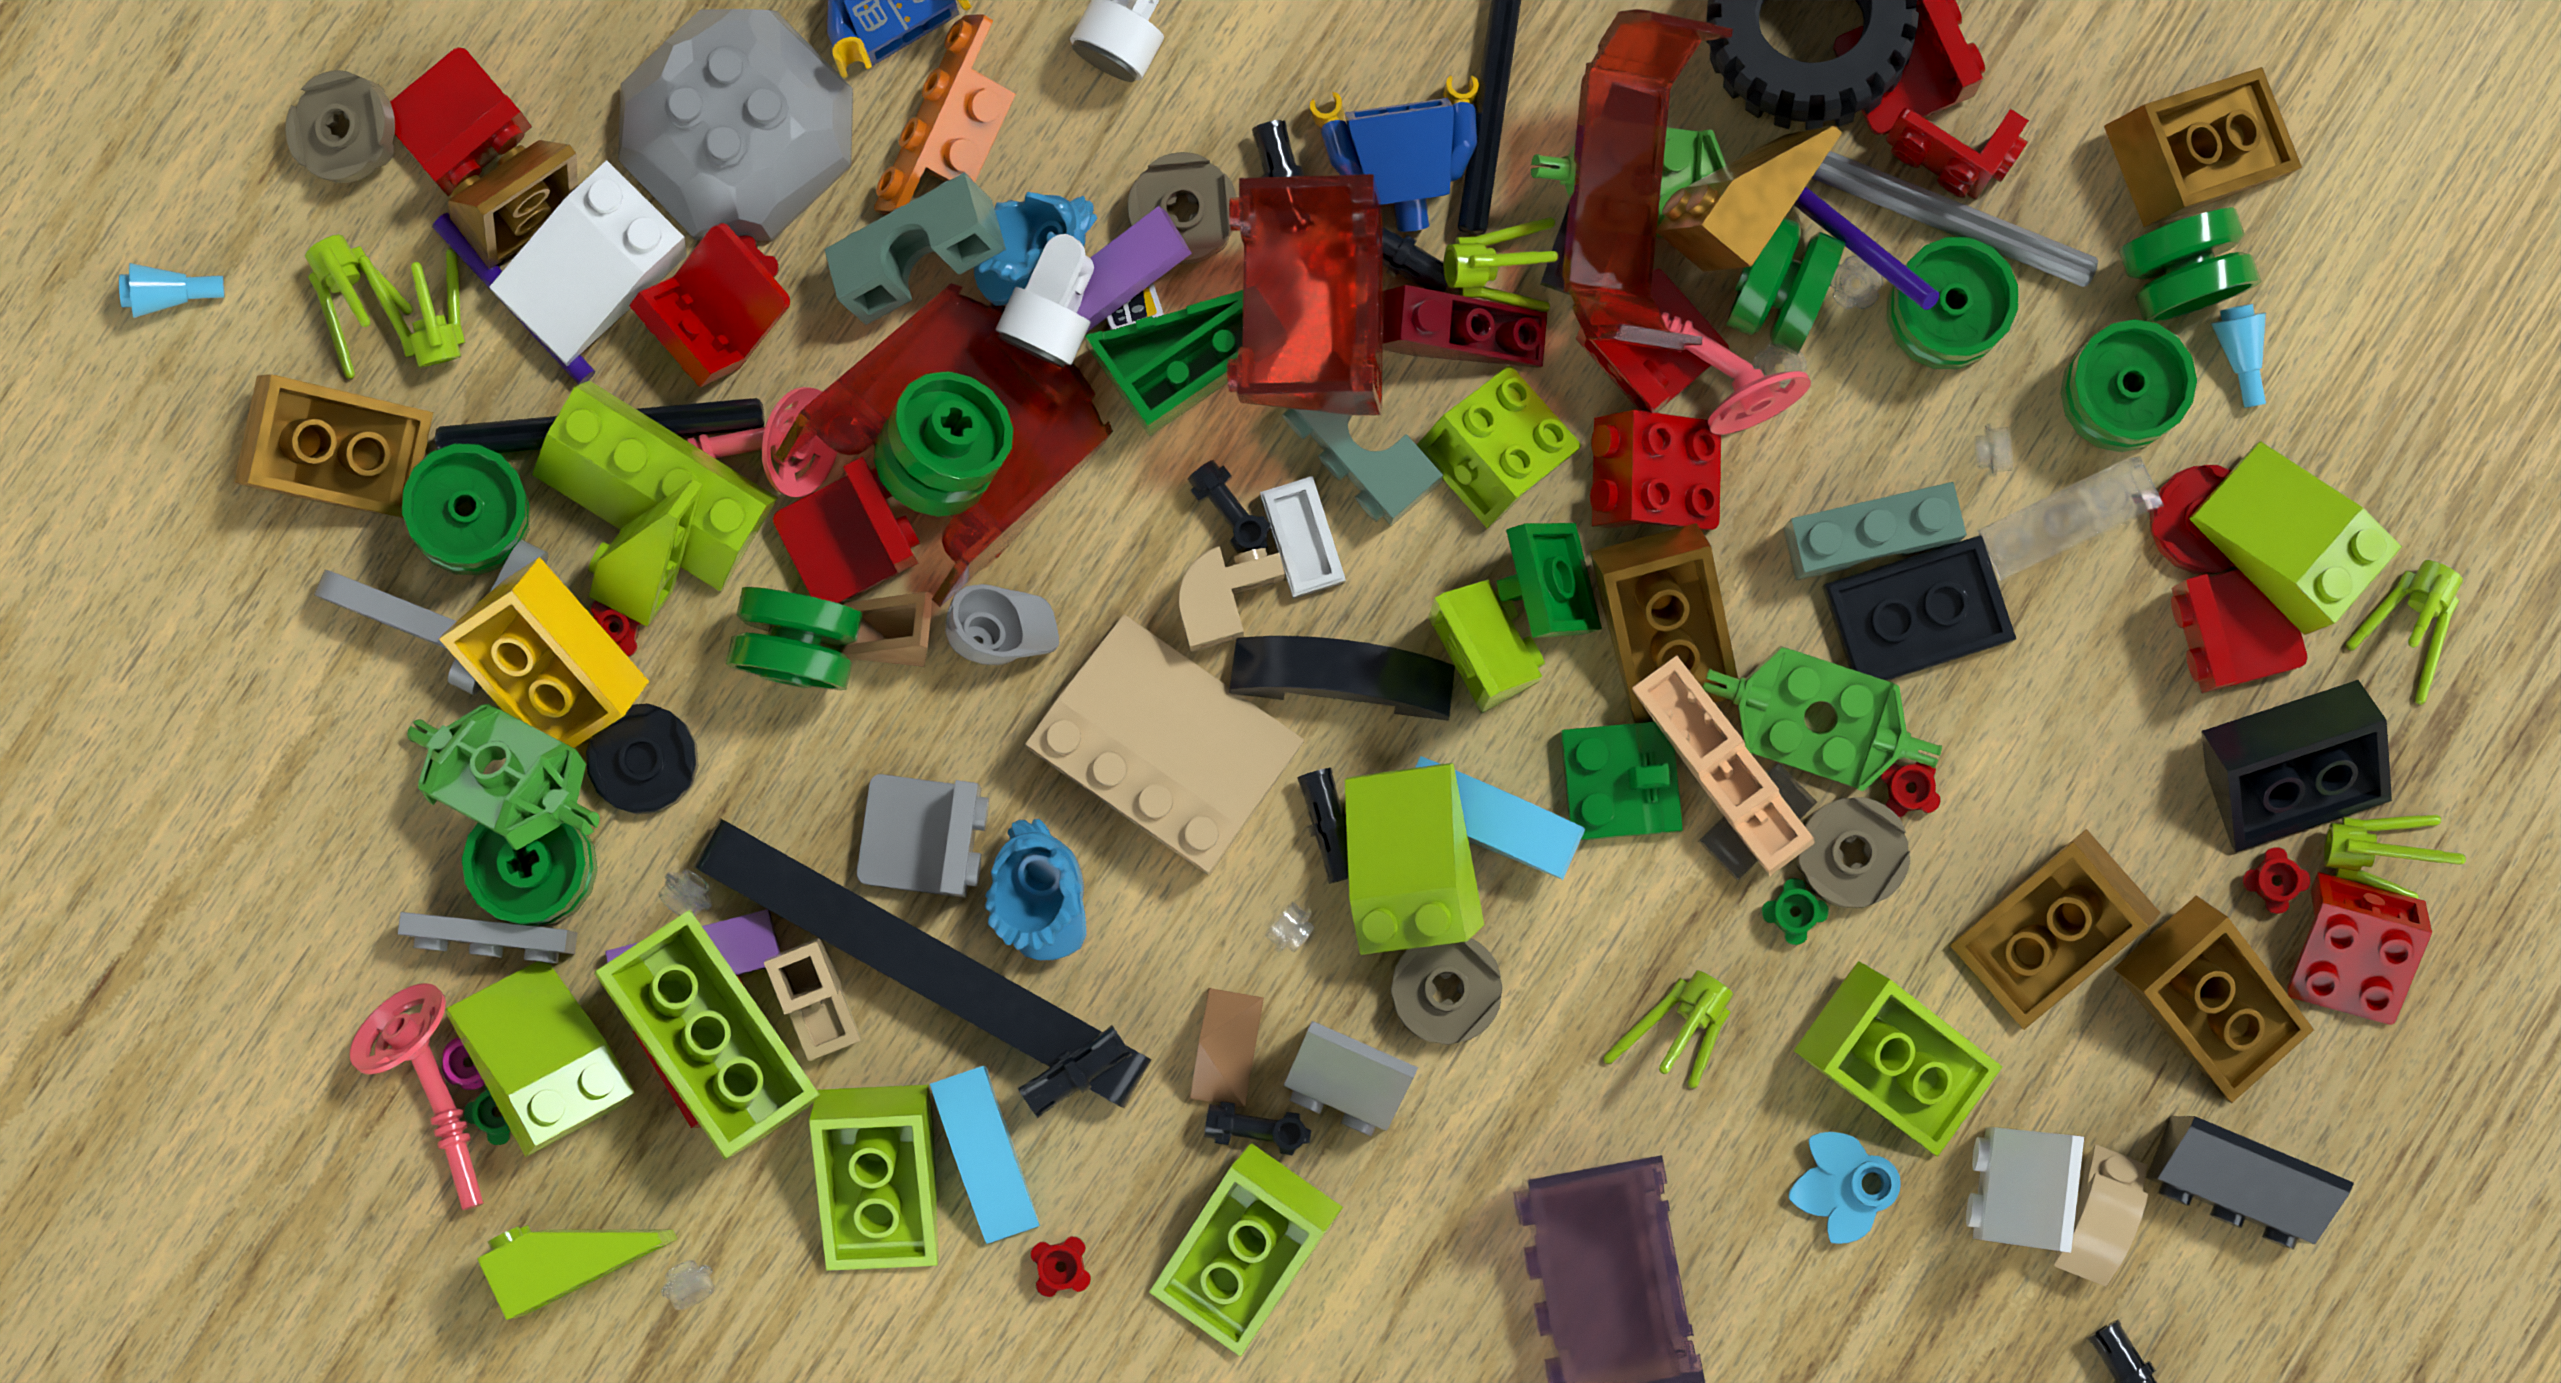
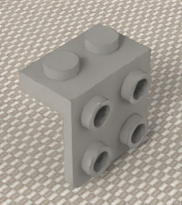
[857,774,989,898]

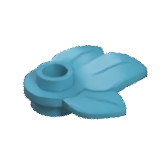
[1788,1132,1901,1244]

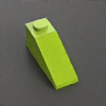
[588,479,703,627]

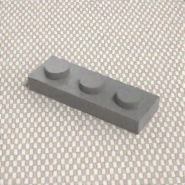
[398,912,578,963]

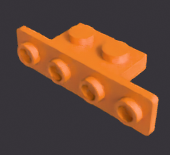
[874,14,1016,215]

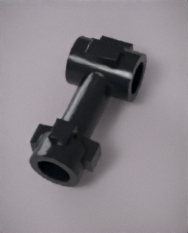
[1187,460,1271,554]
[1204,1101,1312,1155]

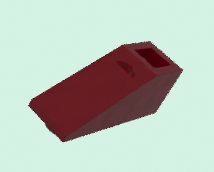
[1368,285,1547,368]

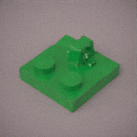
[1496,523,1602,638]
[1560,722,1683,841]

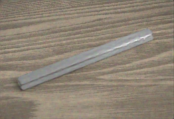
[1812,151,2098,287]

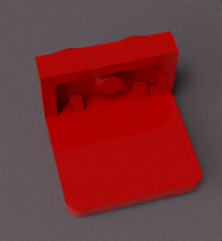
[1833,0,1985,136]
[390,47,532,196]
[1886,108,2029,200]
[629,223,790,388]
[1590,410,1721,531]
[773,456,921,604]
[2171,569,2308,694]

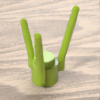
[1443,217,1558,312]
[305,234,413,379]
[358,248,466,368]
[2346,560,2463,705]
[2324,815,2466,899]
[1603,970,1734,1089]

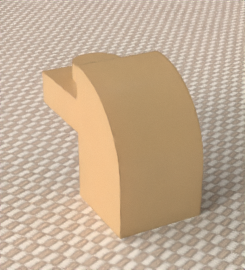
[1179,546,1285,652]
[764,938,861,1062]
[2054,1144,2148,1287]

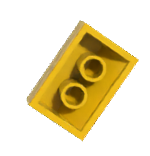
[439,557,649,748]

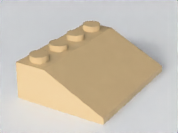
[1025,614,1305,876]

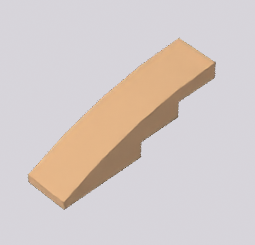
[1632,656,1815,876]

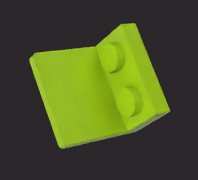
[1417,366,1581,529]

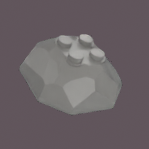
[618,9,853,241]

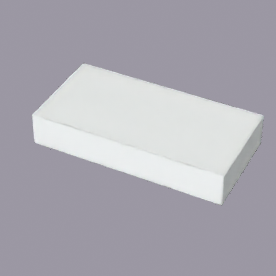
[1260,476,1346,599]

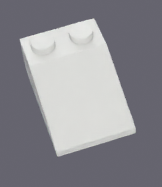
[489,160,687,366]
[1966,1127,2084,1253]

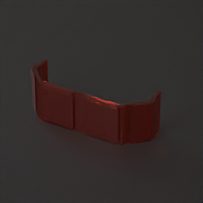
[1563,9,1733,351]

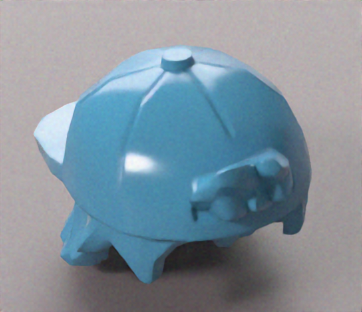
[974,192,1097,306]
[985,819,1087,960]

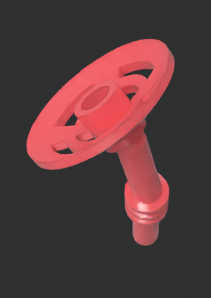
[1594,294,1811,435]
[687,387,840,497]
[350,983,484,1210]

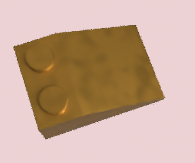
[2104,67,2302,227]
[1655,126,1842,272]
[448,140,578,270]
[234,374,434,519]
[1590,523,1738,723]
[1950,829,2161,1030]
[2113,895,2314,1104]

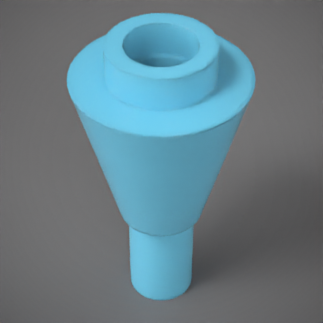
[119,263,225,318]
[2211,304,2266,408]

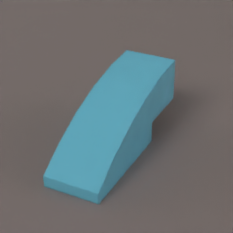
[1415,756,1585,880]
[930,1066,1040,1244]

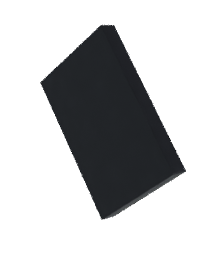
[1822,535,2017,681]

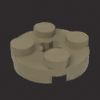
[285,70,395,183]
[1128,152,1238,265]
[1797,797,1910,908]
[1390,938,1503,1045]

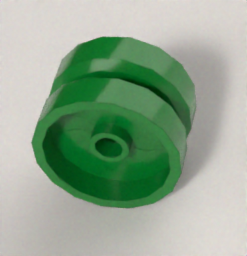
[2119,207,2262,323]
[1726,217,1845,355]
[1887,237,2019,370]
[2060,319,2197,452]
[873,371,1013,517]
[402,444,531,575]
[726,587,863,691]
[462,823,598,927]

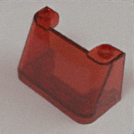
[1227,174,1383,416]

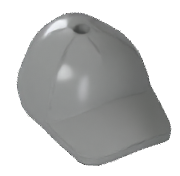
[945,584,1059,665]

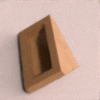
[839,591,933,667]
[1190,988,1264,1108]

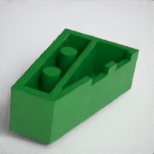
[1085,287,1285,437]

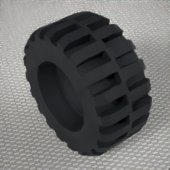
[1706,0,1919,131]

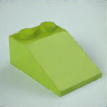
[2189,441,2402,635]
[1428,579,1545,714]
[1345,763,1485,955]
[445,961,635,1157]
[1793,961,2003,1157]
[809,1084,939,1271]
[1149,1143,1343,1357]
[477,1225,678,1320]

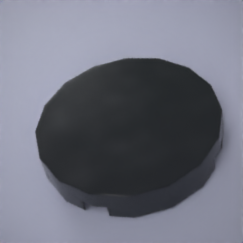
[586,703,699,815]

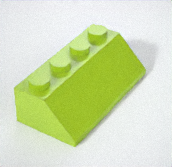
[532,380,778,592]
[594,909,820,1160]

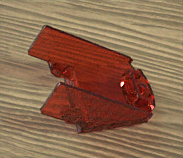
[775,283,1113,607]

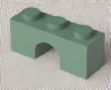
[825,172,1006,325]
[1282,352,1443,526]
[1783,482,1967,581]

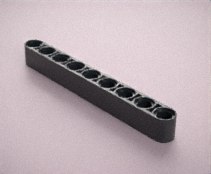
[692,818,1152,1108]

